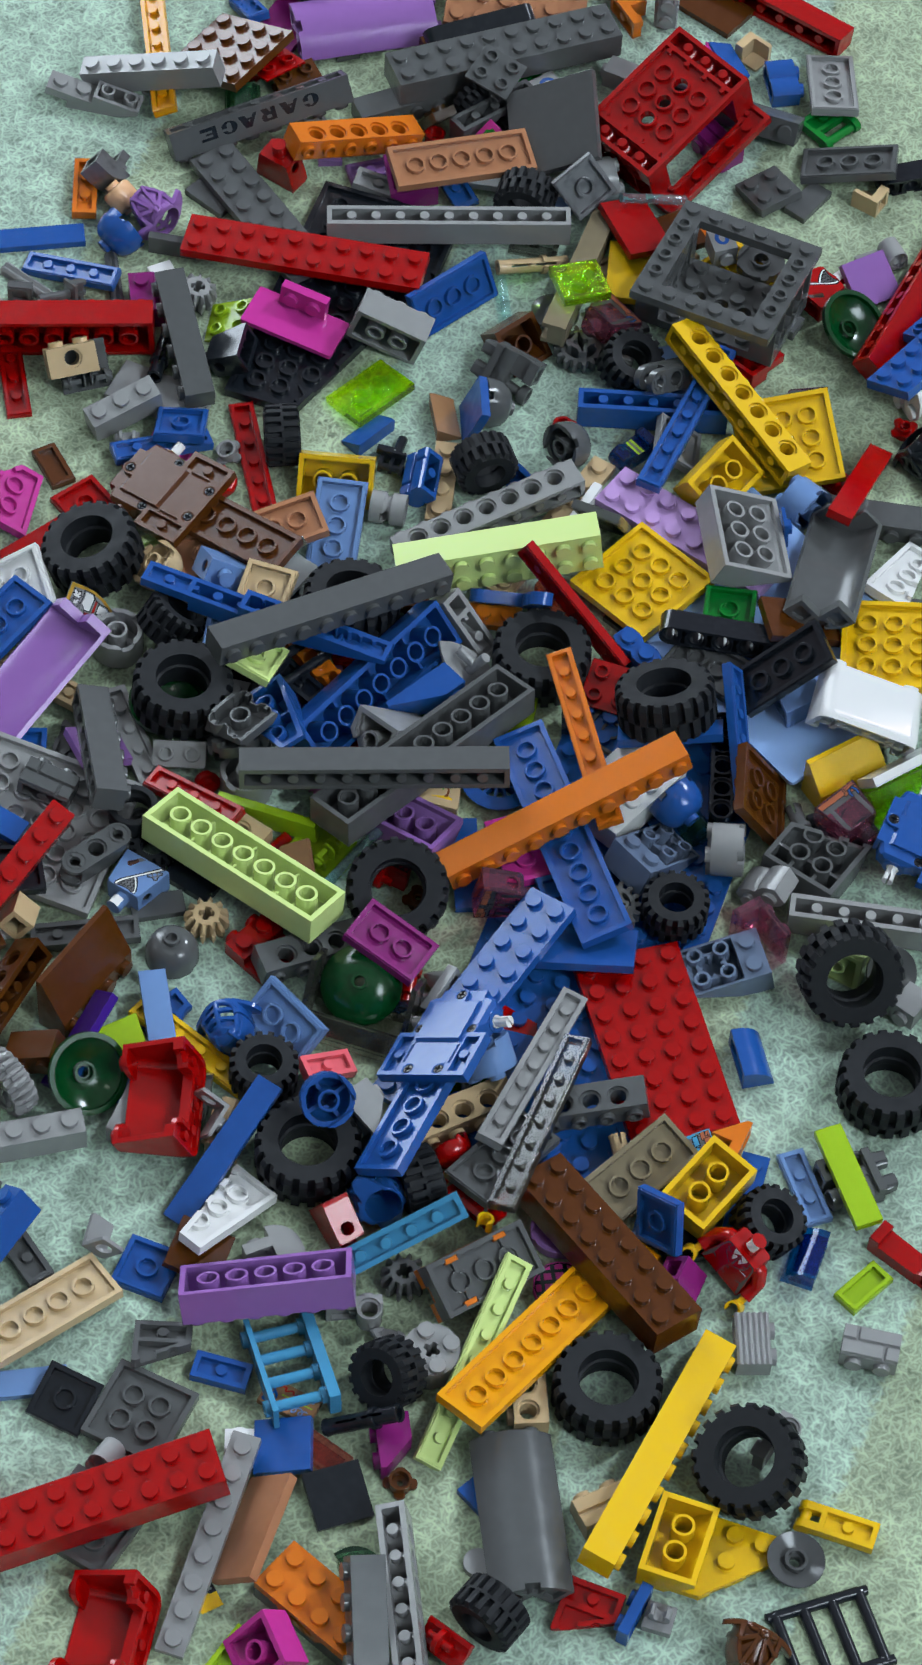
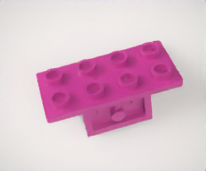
[240,279,349,359]

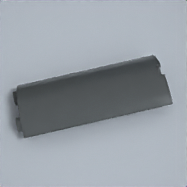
[783,503,883,629]
[468,1427,574,1604]

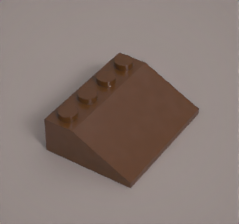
[36,905,133,1038]

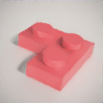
[298,1048,358,1081]

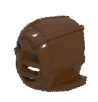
[722,1618,792,1665]

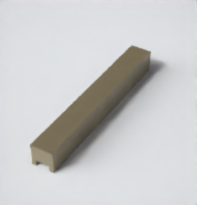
[540,206,614,348]

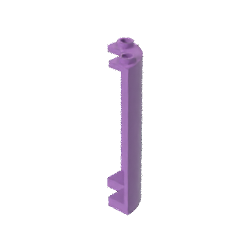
[289,0,442,61]
[0,597,111,739]

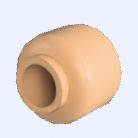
[104,179,137,216]

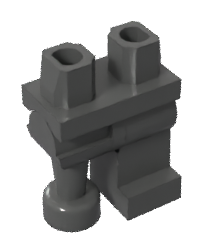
[470,339,547,406]
[813,1147,899,1212]

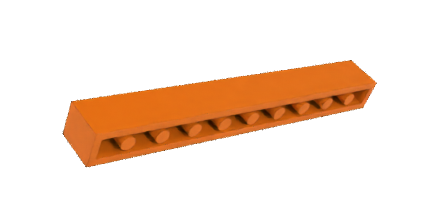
[436,731,693,890]

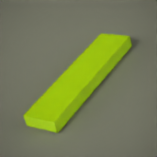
[218,791,320,843]
[814,1123,883,1231]

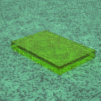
[326,359,415,428]

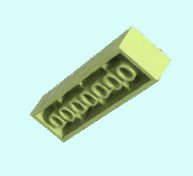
[392,511,604,591]
[141,787,345,944]

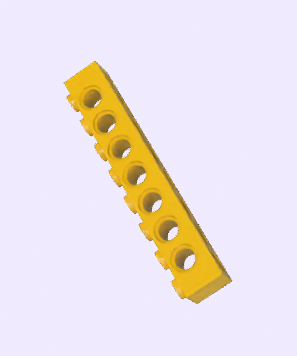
[665,318,812,487]

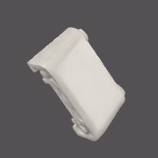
[805,659,922,758]

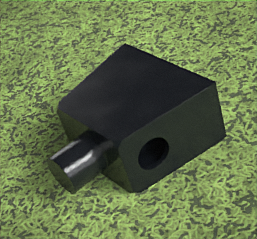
[205,322,258,377]

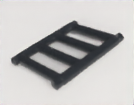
[764,1585,897,1665]

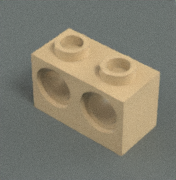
[506,1372,550,1433]

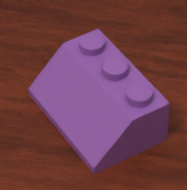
[367,796,463,853]

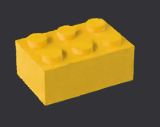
[662,1135,758,1239]

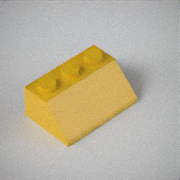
[673,434,765,507]
[296,450,377,510]
[801,735,886,811]
[635,1490,721,1592]

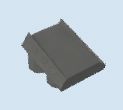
[204,690,278,745]

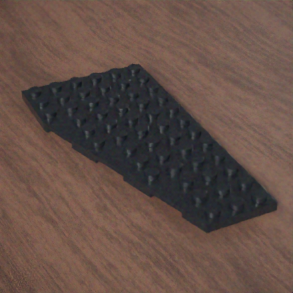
[224,181,454,411]

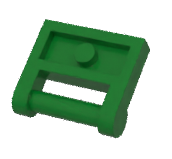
[802,113,861,148]

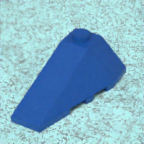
[250,674,306,747]

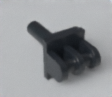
[376,436,408,477]

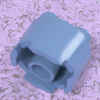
[775,474,832,534]
[468,1028,518,1085]

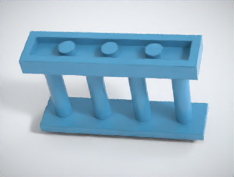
[239,1312,342,1429]

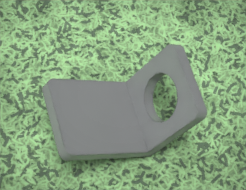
[194,1087,230,1139]
[82,1213,124,1259]

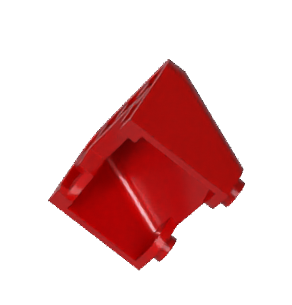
[110,1036,206,1158]
[48,1569,161,1665]

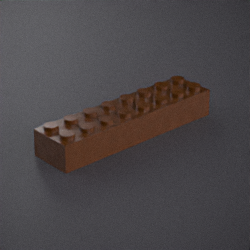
[512,1153,702,1354]

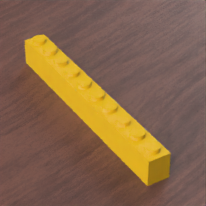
[577,1329,736,1579]

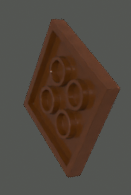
[733,742,787,846]

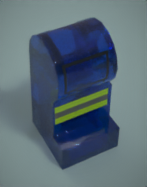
[608,426,654,471]

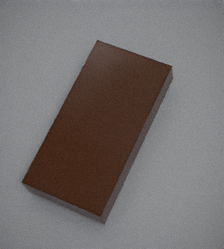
[31,442,76,490]

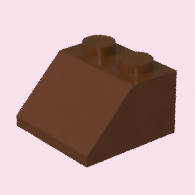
[480,311,553,378]

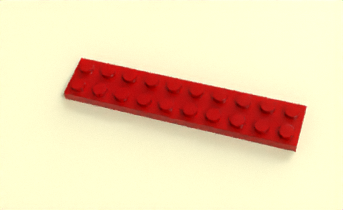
[180,214,430,293]

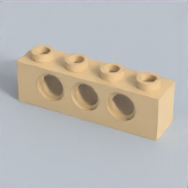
[422,1077,508,1150]

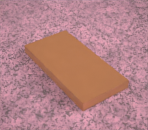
[212,1473,297,1586]

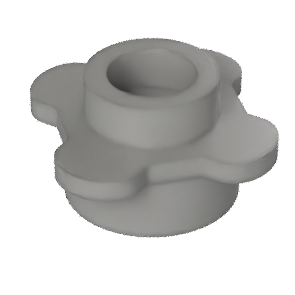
[216,440,241,465]

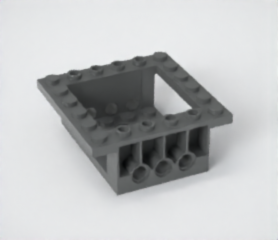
[629,200,823,367]

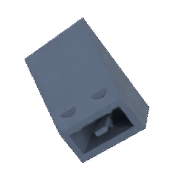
[603,823,700,896]
[680,927,775,998]

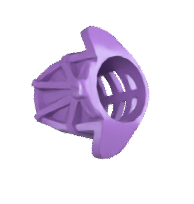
[130,186,182,240]

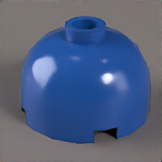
[97,207,144,256]
[649,777,703,828]
[299,1071,356,1128]

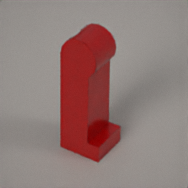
[867,1220,922,1289]

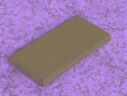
[584,1113,698,1221]

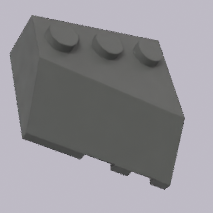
[760,822,873,899]

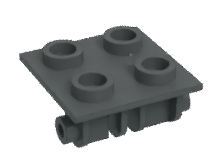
[464,44,528,104]
[60,337,113,395]

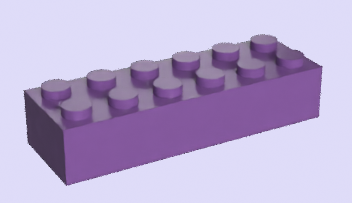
[178,1247,356,1326]

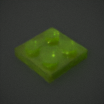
[548,259,612,307]

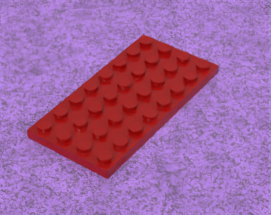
[573,941,740,1142]

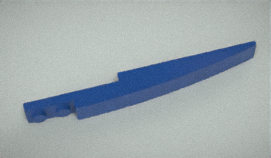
[140,560,394,665]

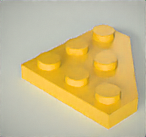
[671,1517,777,1600]

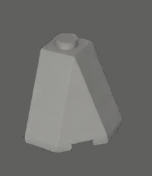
[351,705,421,747]

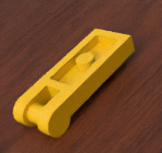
[792,1500,881,1554]

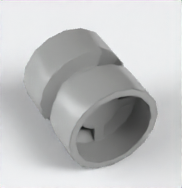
[368,489,409,527]

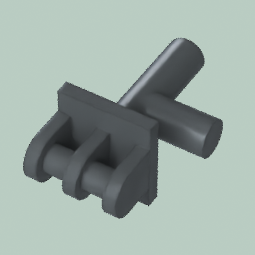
[36,278,86,300]

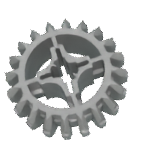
[0,1046,39,1117]

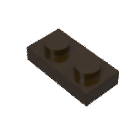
[418,104,457,130]

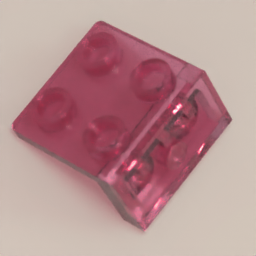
[728,896,791,964]

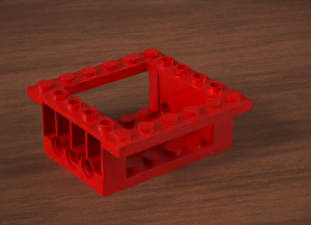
[598,26,772,214]

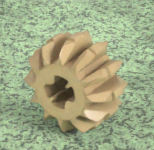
[184,897,230,944]

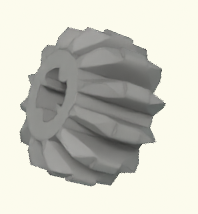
[186,273,217,315]

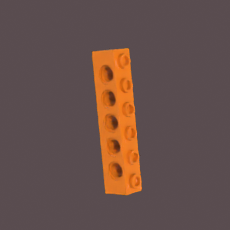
[283,115,425,161]

